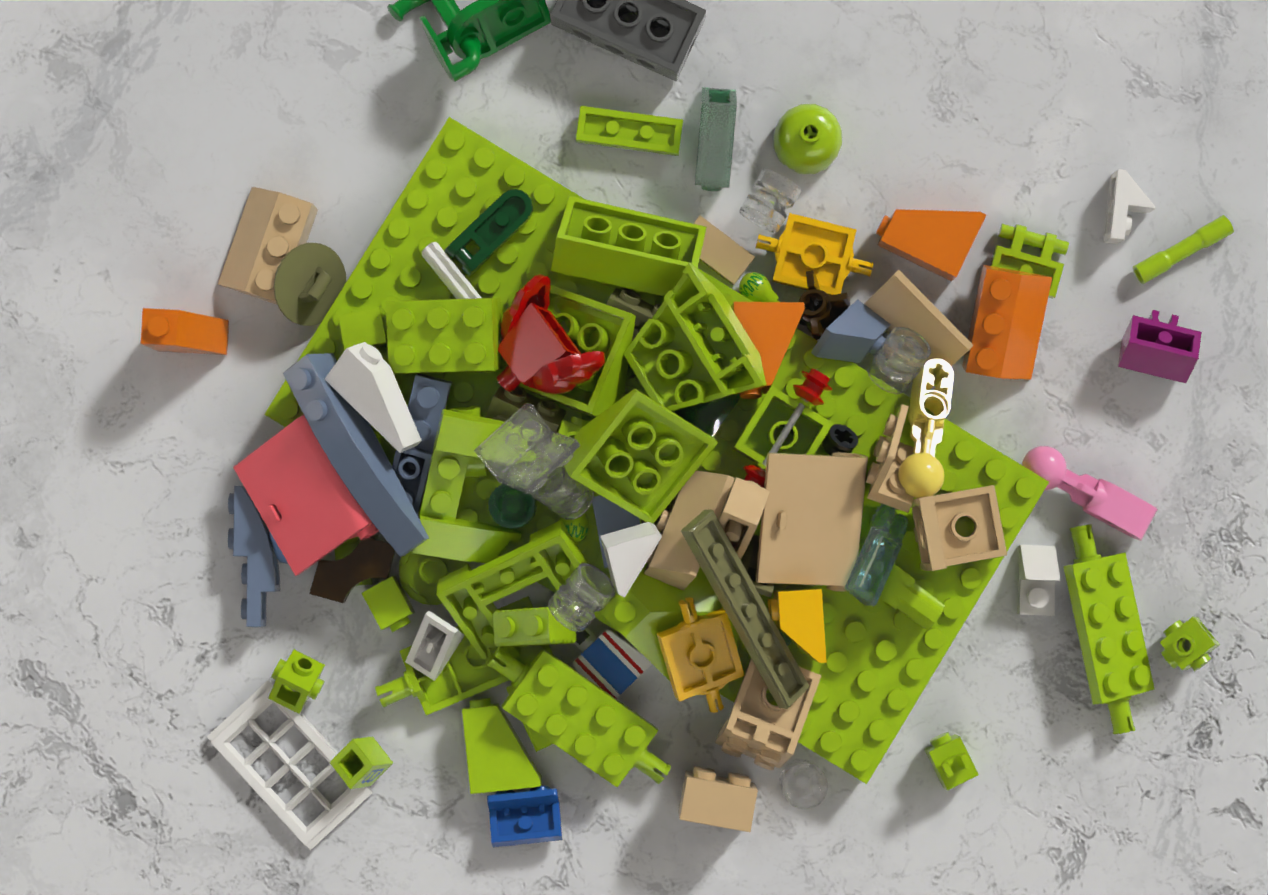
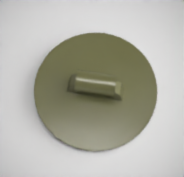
[274,243,347,326]

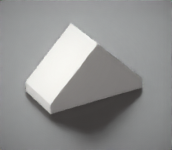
[600,522,662,597]
[405,611,465,681]

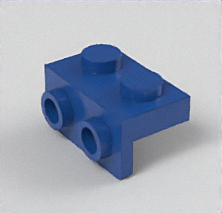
[487,786,563,848]

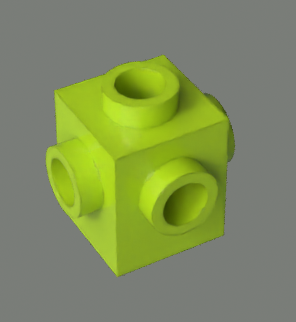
[1160,616,1220,672]
[268,649,325,714]

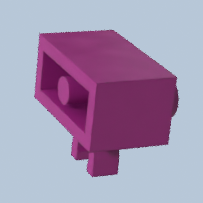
[1118,310,1202,383]

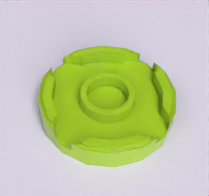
[399,551,468,605]

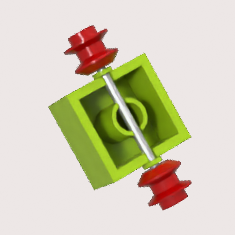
[733,368,833,488]

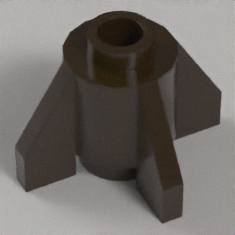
[799,270,850,340]

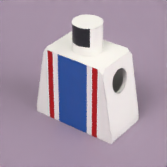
[572,625,652,699]

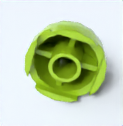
[773,104,842,174]

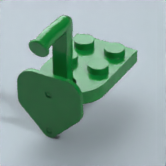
[387,0,551,82]

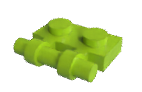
[990,224,1069,299]

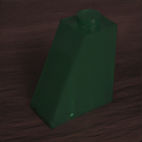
[695,87,737,192]

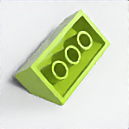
[551,196,707,296]

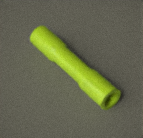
[1133,215,1234,284]

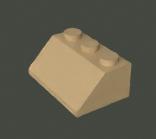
[218,187,318,305]
[864,270,974,373]
[644,471,735,590]

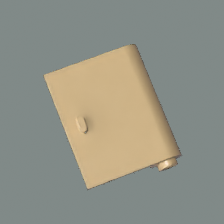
[756,452,868,591]

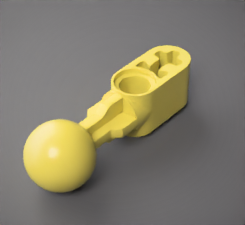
[898,358,954,498]

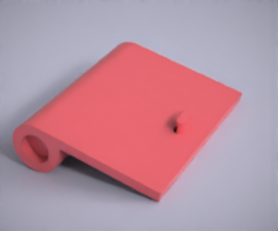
[233,415,379,576]

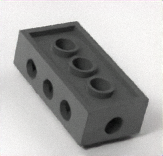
[550,0,706,82]

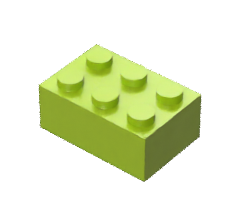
[386,297,503,373]

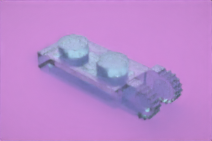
[844,504,909,607]

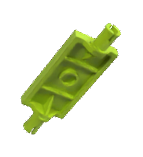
[1063,524,1155,734]
[375,596,578,715]
[487,646,671,787]

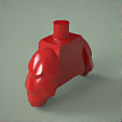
[496,274,605,394]

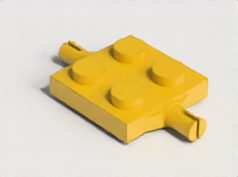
[755,213,873,296]
[656,597,745,713]

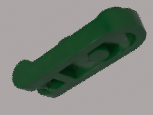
[445,189,533,277]

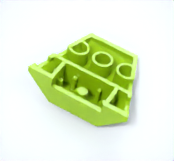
[623,263,766,411]

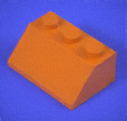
[962,265,1052,380]

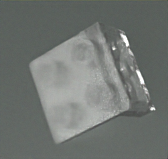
[474,403,580,493]

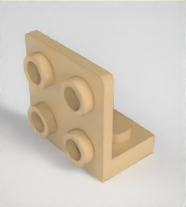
[865,404,914,513]

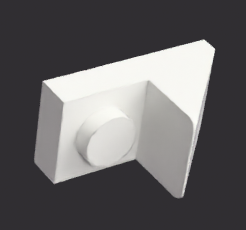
[1103,169,1155,244]
[1017,545,1060,616]

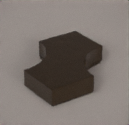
[309,537,396,603]

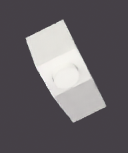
[325,342,421,453]

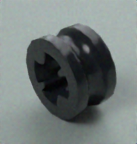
[822,424,858,456]

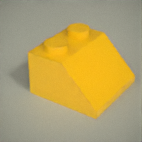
[768,588,827,663]

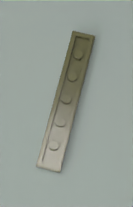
[681,510,810,709]

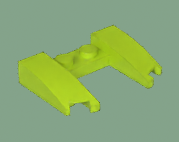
[412,409,539,563]
[436,520,605,659]

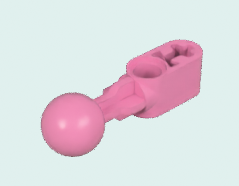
[1022,446,1158,541]

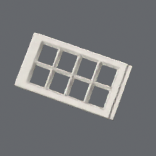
[207,679,373,850]

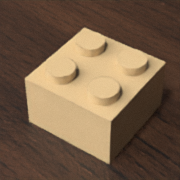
[678,766,758,832]

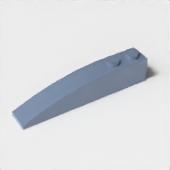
[283,353,429,556]

